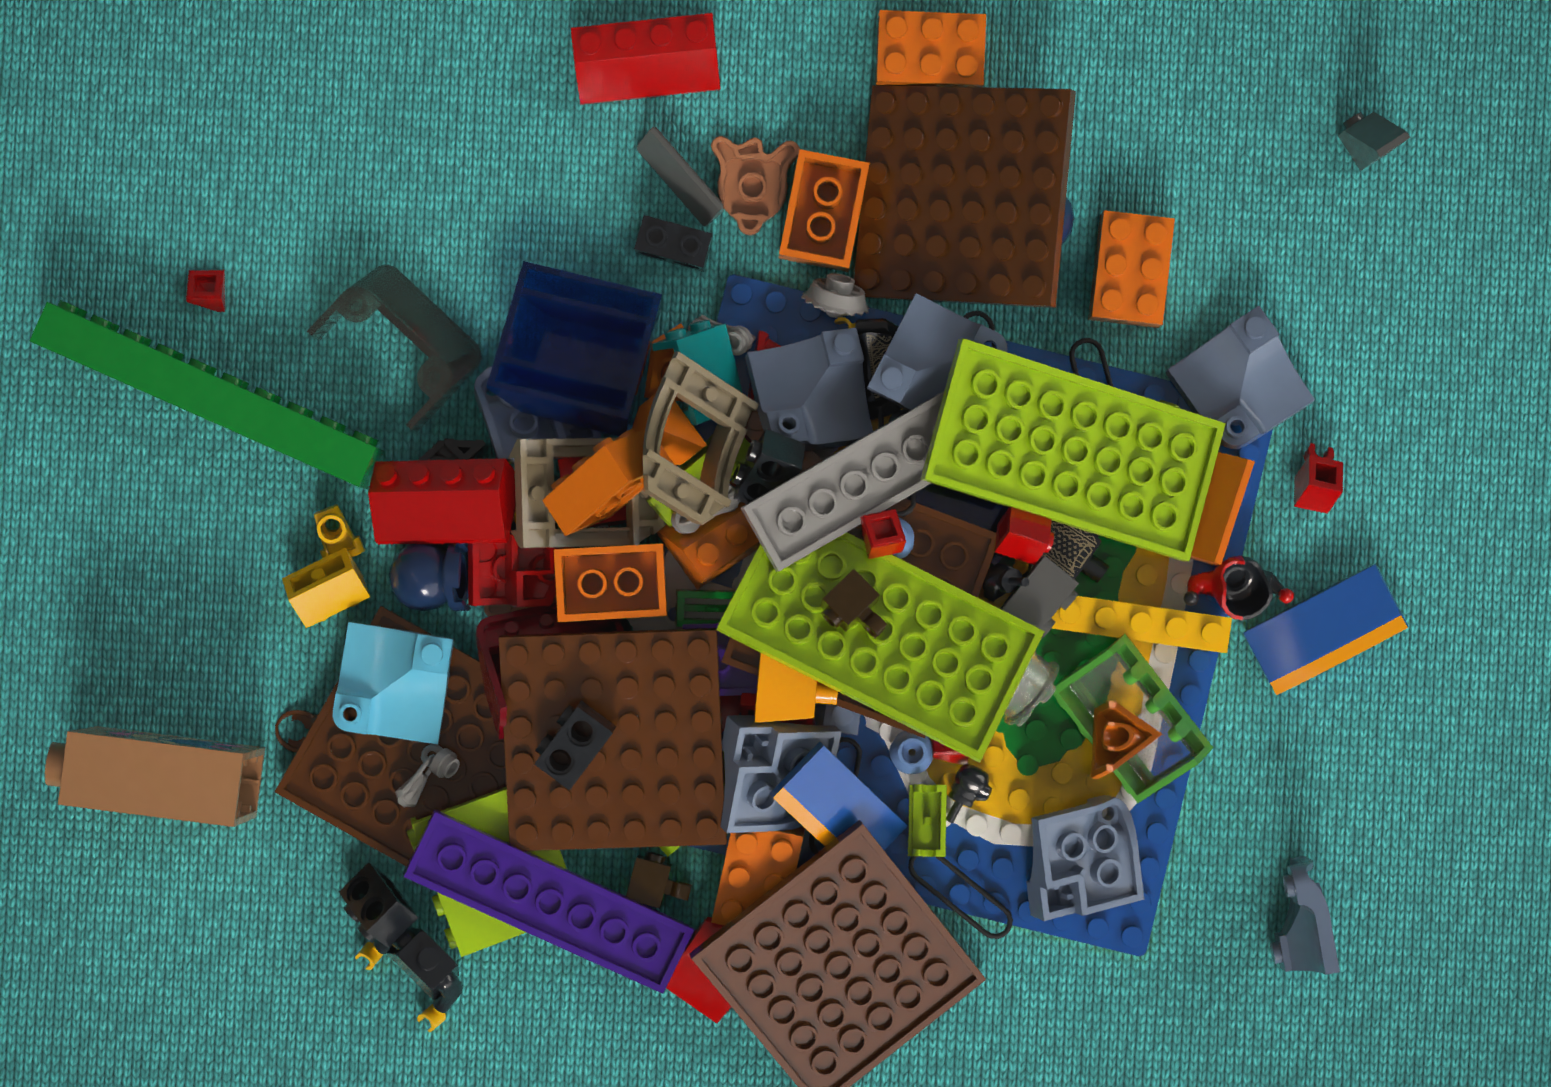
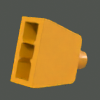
[754,653,838,723]

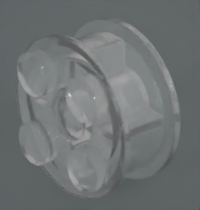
[1004,650,1059,727]

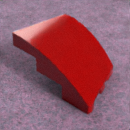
[468,532,575,607]
[666,917,731,1023]

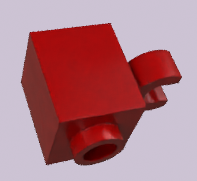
[1294,443,1343,514]
[995,507,1054,565]

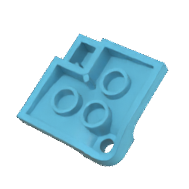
[333,622,454,745]

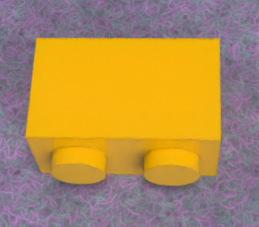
[282,547,370,628]

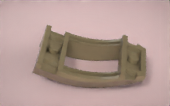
[643,351,759,525]
[508,438,665,548]

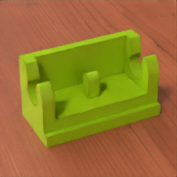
[908,784,947,857]

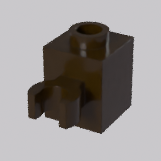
[820,569,887,639]
[626,851,692,908]

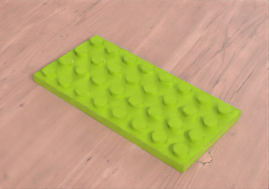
[921,338,1226,562]
[717,532,1045,763]

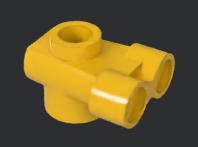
[313,504,365,558]

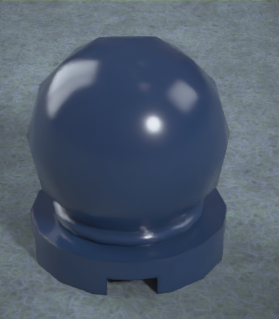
[389,543,471,611]

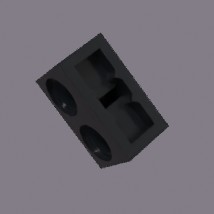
[634,215,713,272]
[732,428,806,504]
[534,700,616,790]
[339,862,419,948]

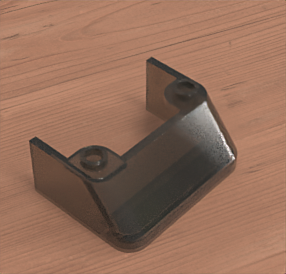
[306,265,482,432]

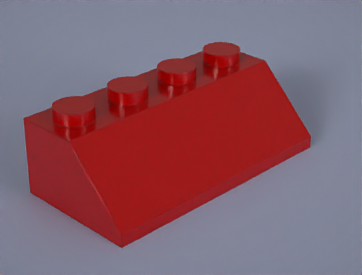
[571,13,721,105]
[368,458,516,545]

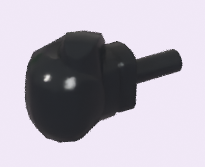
[982,563,1029,602]
[946,764,992,823]

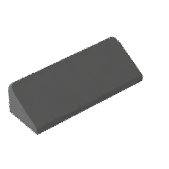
[637,127,724,226]

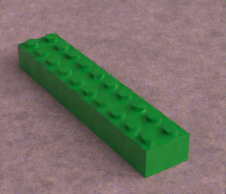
[29,300,384,489]

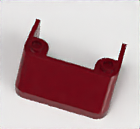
[476,602,624,739]

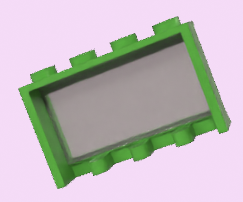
[1050,634,1214,803]

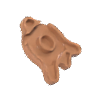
[711,136,800,235]

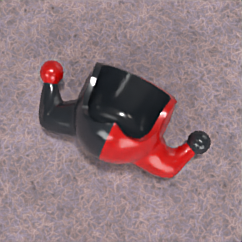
[1183,555,1294,620]

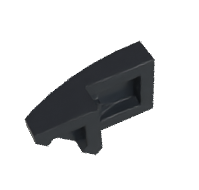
[418,438,486,460]

